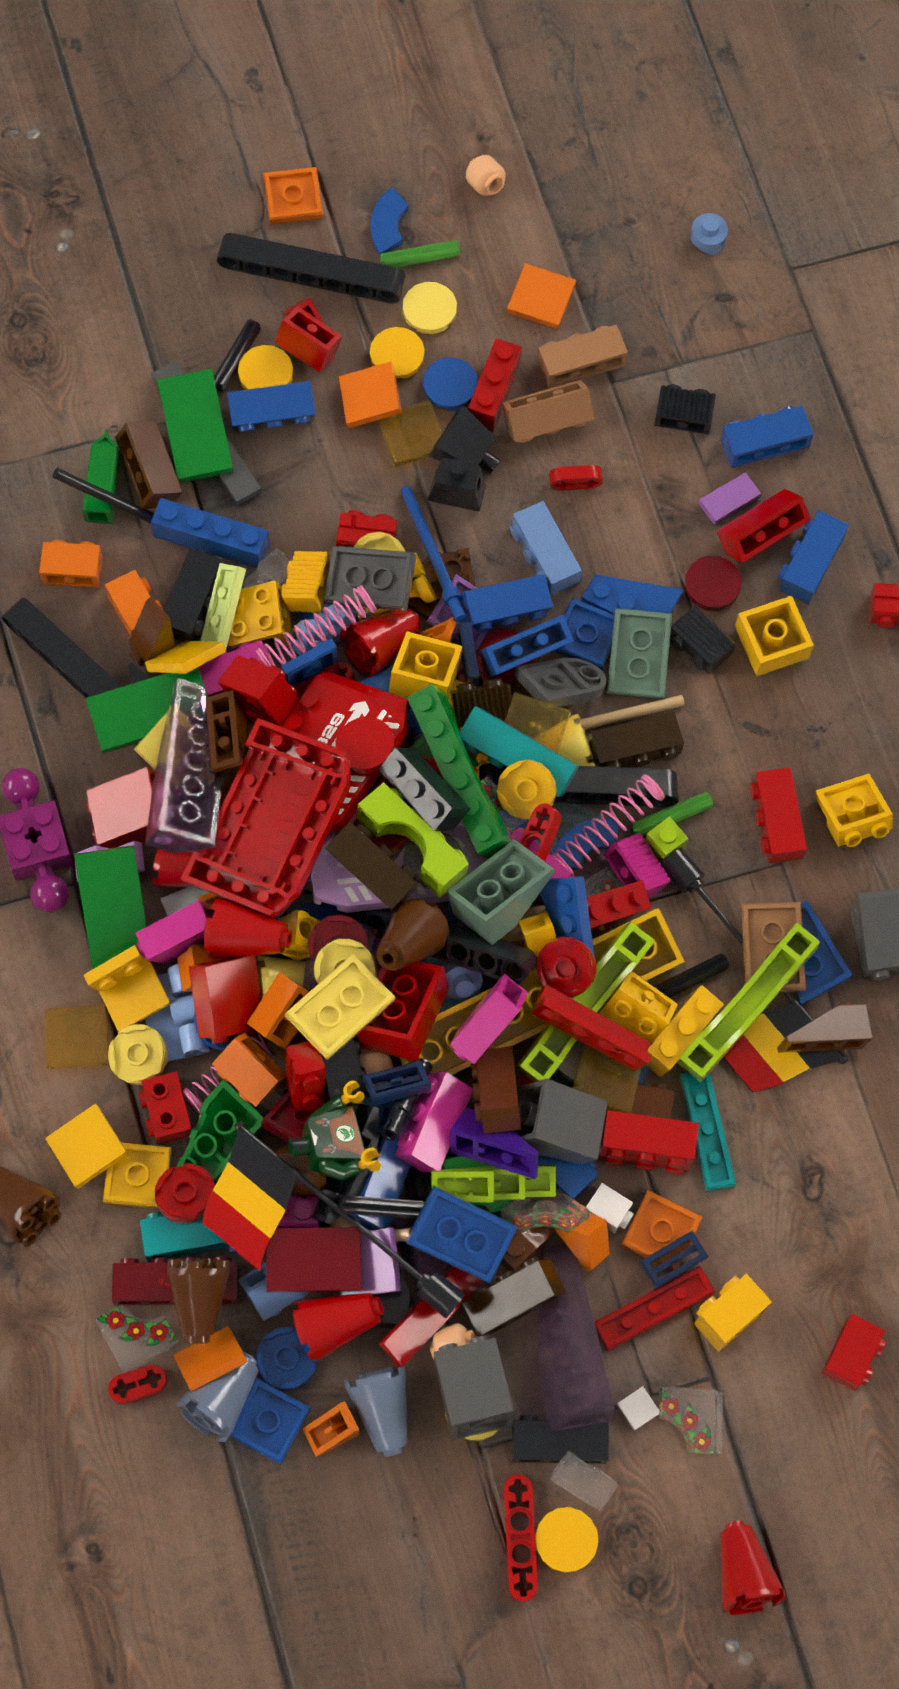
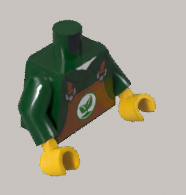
[288,1081,381,1181]

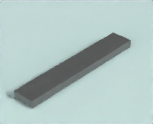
[151,361,262,506]

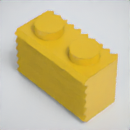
[281,551,331,613]

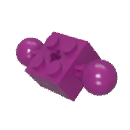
[0,768,73,913]

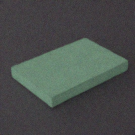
[607,608,672,700]

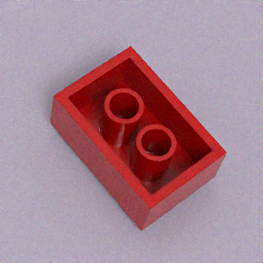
[356,961,449,1061]
[598,1110,699,1175]

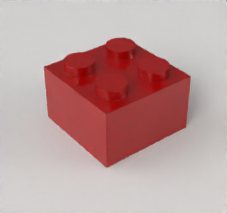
[218,655,300,726]

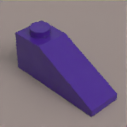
[450,1107,538,1179]

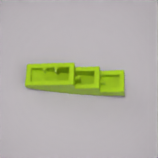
[431,1164,556,1202]

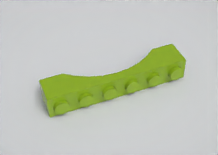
[515,922,655,1082]
[678,923,820,1083]

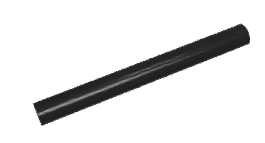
[52,468,154,523]

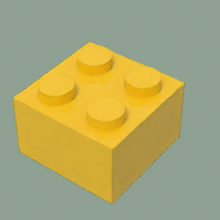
[735,596,814,677]
[389,632,463,699]
[694,1273,772,1352]

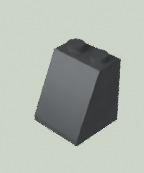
[849,888,899,981]
[514,1079,608,1164]
[434,1336,514,1441]

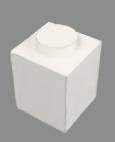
[585,1183,634,1234]

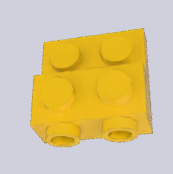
[815,774,893,847]

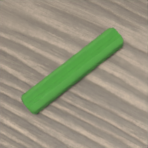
[380,240,460,267]
[631,792,713,837]

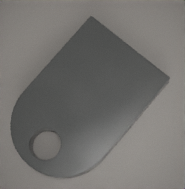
[514,658,607,709]

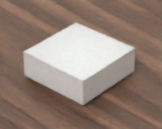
[616,1386,661,1431]

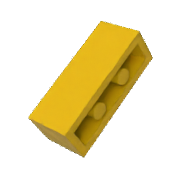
[647,985,724,1077]

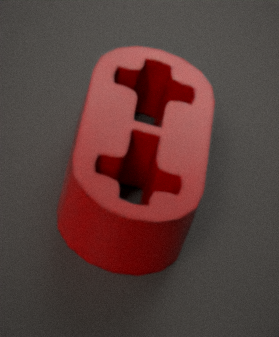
[549,465,603,491]
[108,1365,167,1405]

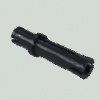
[381,1058,433,1142]

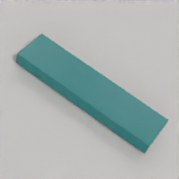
[679,1072,737,1192]

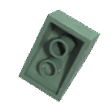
[447,839,555,945]

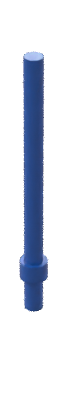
[400,486,466,622]

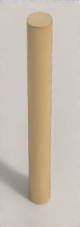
[576,695,685,730]

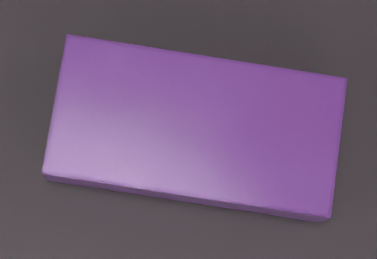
[698,472,761,525]

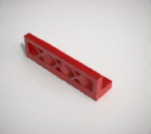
[531,985,652,1071]

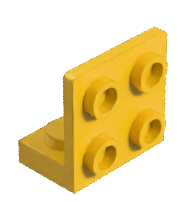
[228,580,293,648]
[84,945,171,1031]
[598,971,678,1043]

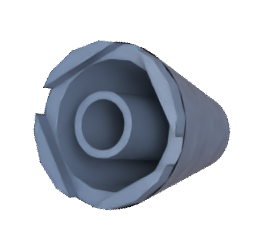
[176,1352,259,1442]
[343,1366,408,1457]

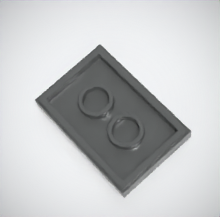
[323,546,416,611]

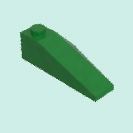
[177,1080,269,1185]

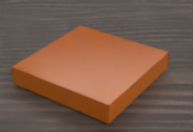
[263,167,324,225]
[507,263,576,330]
[339,361,402,428]
[621,1190,703,1271]
[173,1326,248,1391]

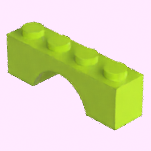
[356,782,469,898]

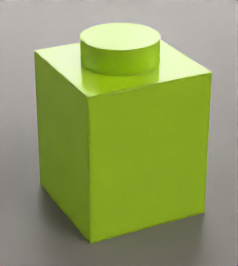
[645,816,688,863]

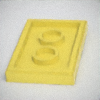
[285,954,396,1060]

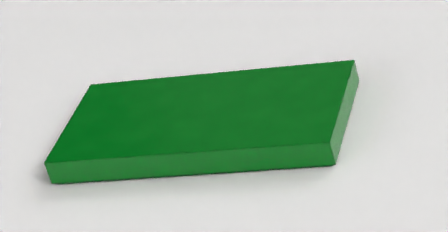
[157,368,234,483]
[85,668,208,754]
[74,845,152,970]

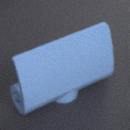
[145,964,210,1062]

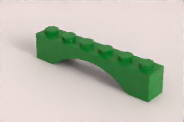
[407,684,512,859]

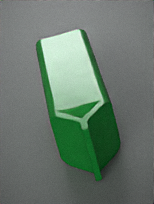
[82,429,121,524]

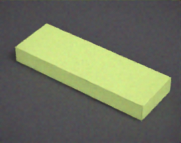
[200,563,246,648]

